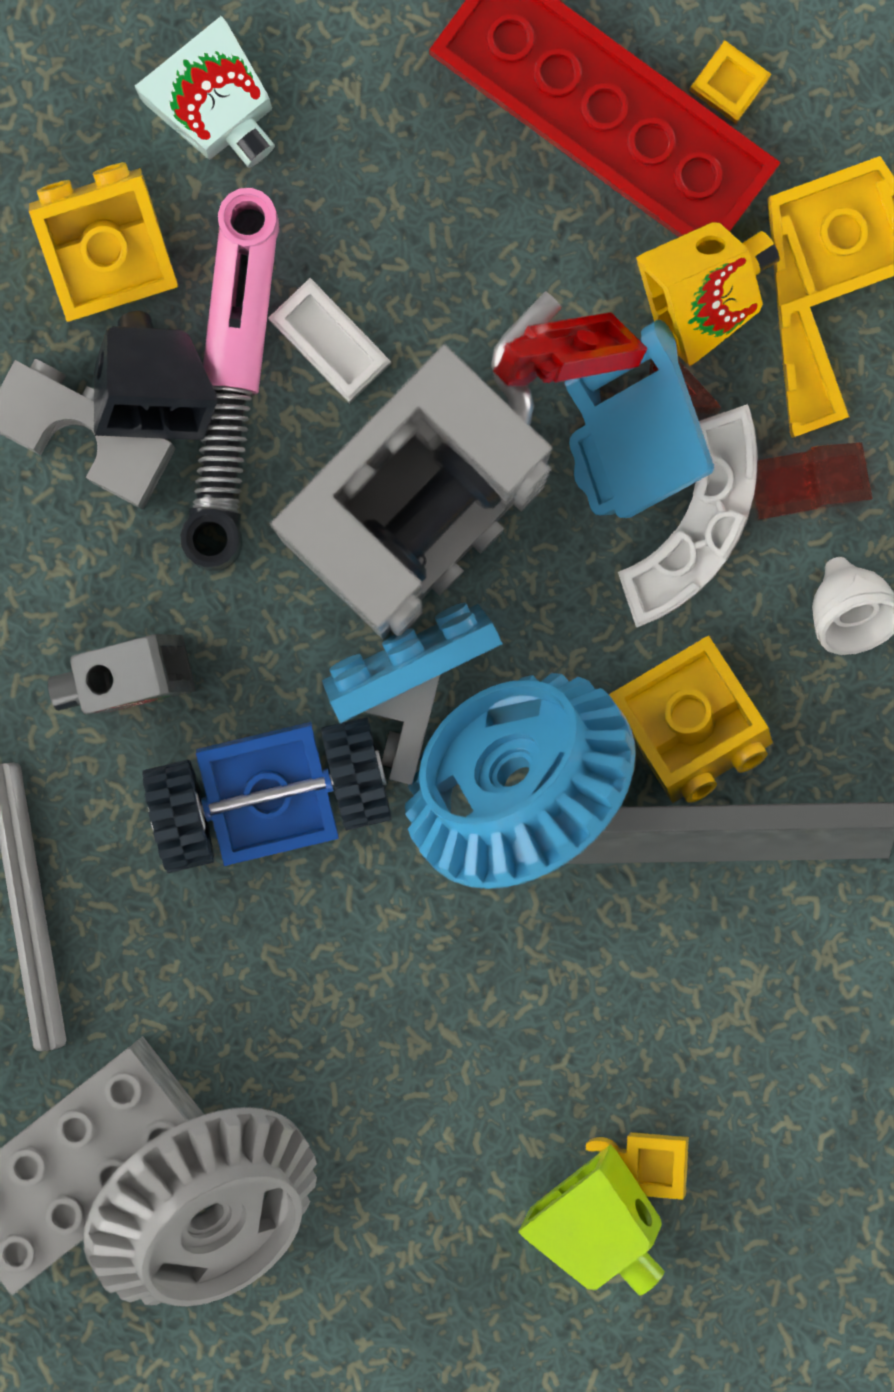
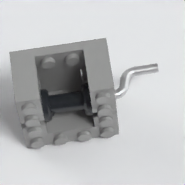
[270,292,562,639]

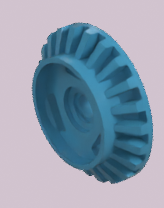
[405,673,635,888]

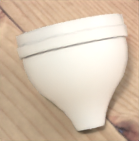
[812,557,894,655]

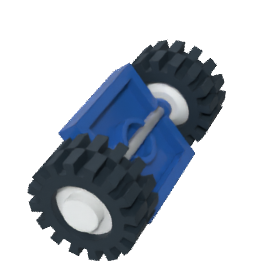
[142,717,392,873]

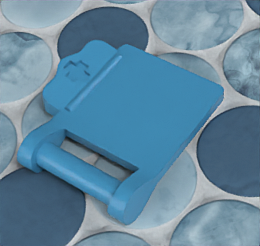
[565,320,714,518]

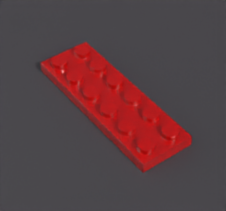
[429,0,781,237]

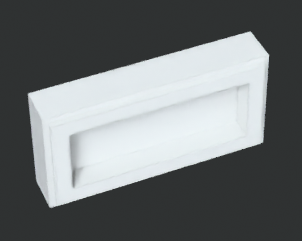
[268,278,391,404]

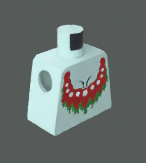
[135,16,275,168]

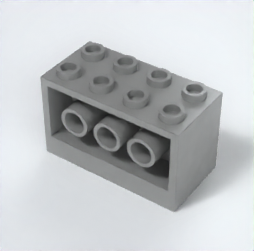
[0,1036,204,1295]

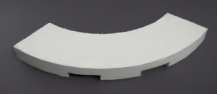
[618,404,757,627]

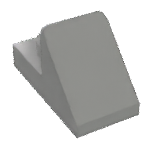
[363,674,441,785]

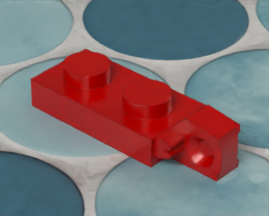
[493,312,648,387]

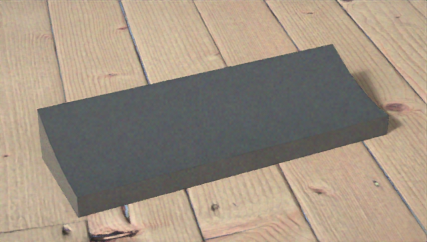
[565,802,894,864]

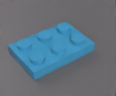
[322,603,502,723]

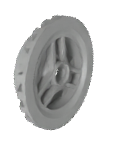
[83,1108,317,1306]

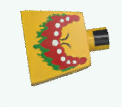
[636,223,780,366]

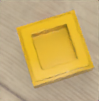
[689,40,772,124]

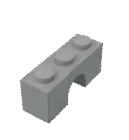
[0,359,176,510]

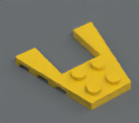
[767,156,894,438]

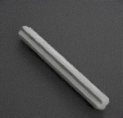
[0,762,66,1051]

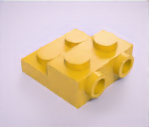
[29,162,178,322]
[609,635,773,803]

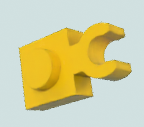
[586,1133,689,1200]

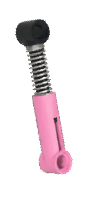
[180,188,279,571]

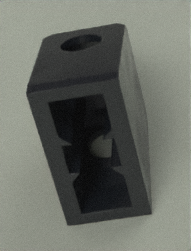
[94,311,218,440]

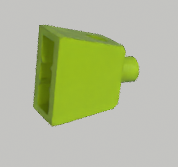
[518,1144,665,1296]

